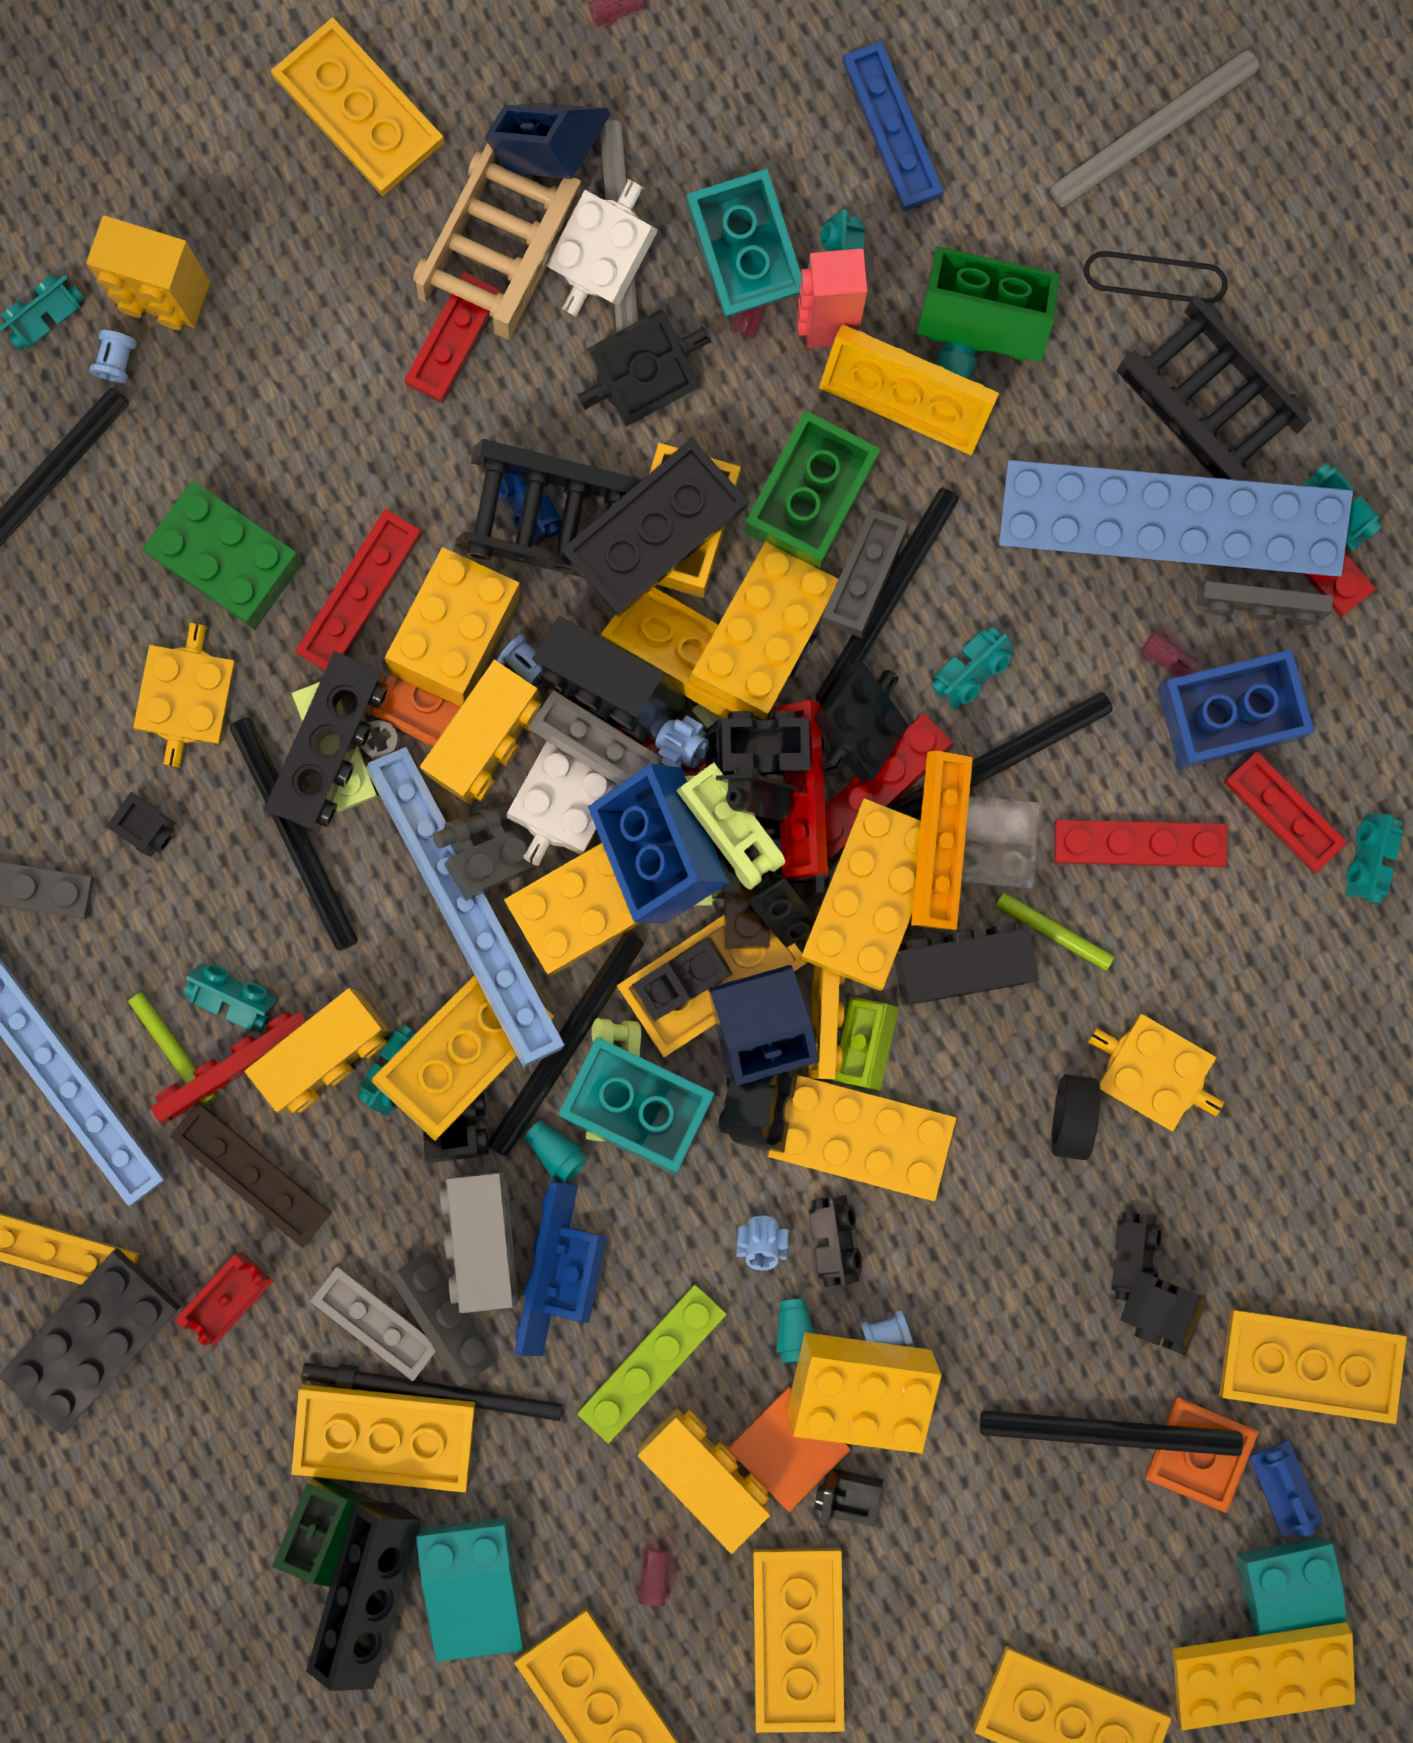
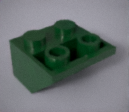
[272,1477,380,1587]

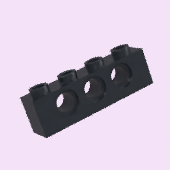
[264,651,389,834]
[306,1502,421,1691]

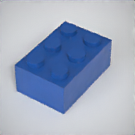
[1158,649,1315,770]
[588,763,729,924]

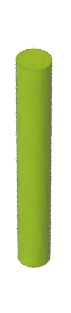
[995,892,1115,971]
[128,992,216,1105]

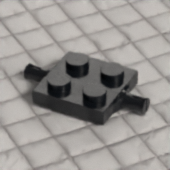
[577,309,711,427]
[814,661,909,783]

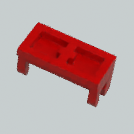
[174,1252,274,1346]

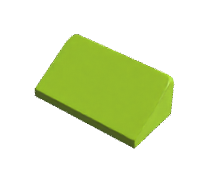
[832,997,899,1091]

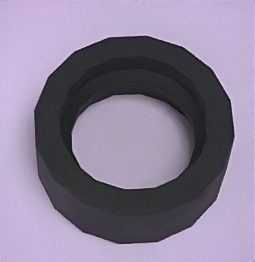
[1051,1074,1100,1160]

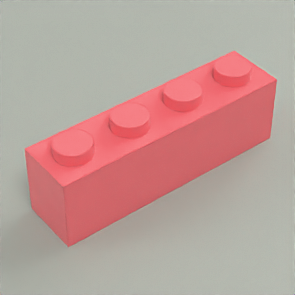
[796,249,867,348]

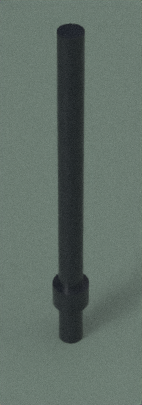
[301,1362,562,1421]

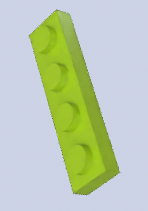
[577,1284,727,1444]

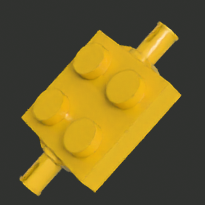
[133,623,235,768]
[1088,1013,1224,1132]

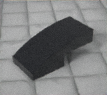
[632,937,733,1021]

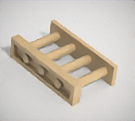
[413,143,581,341]

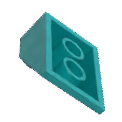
[686,169,801,318]
[558,1036,715,1176]
[416,1517,524,1662]
[1236,1536,1347,1636]

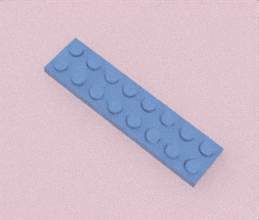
[999,459,1353,577]

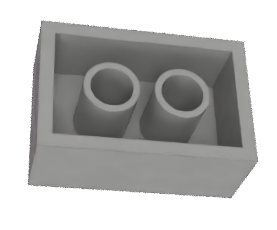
[440,1171,519,1313]

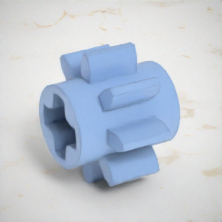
[655,715,709,768]
[736,1216,789,1270]

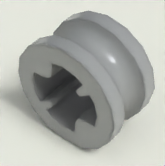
[362,720,400,760]

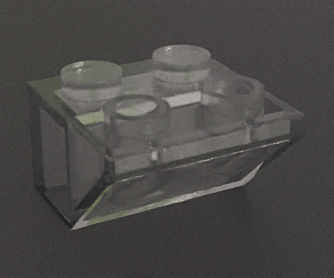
[961,796,1040,889]

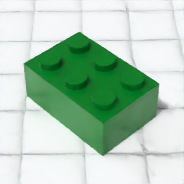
[917,246,1060,362]
[745,410,881,569]
[142,480,304,631]

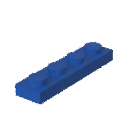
[842,41,943,212]

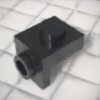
[106,792,176,857]
[814,1469,884,1529]

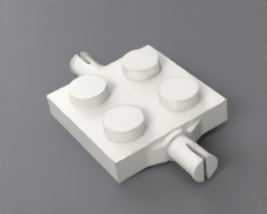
[546,179,658,317]
[507,741,618,866]

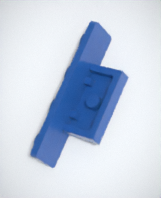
[515,1181,607,1356]

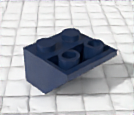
[484,103,611,179]
[708,965,819,1086]

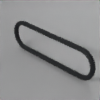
[1084,251,1228,303]

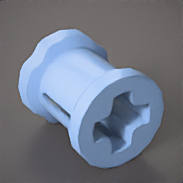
[89,330,137,383]
[497,633,543,686]
[860,1310,913,1347]

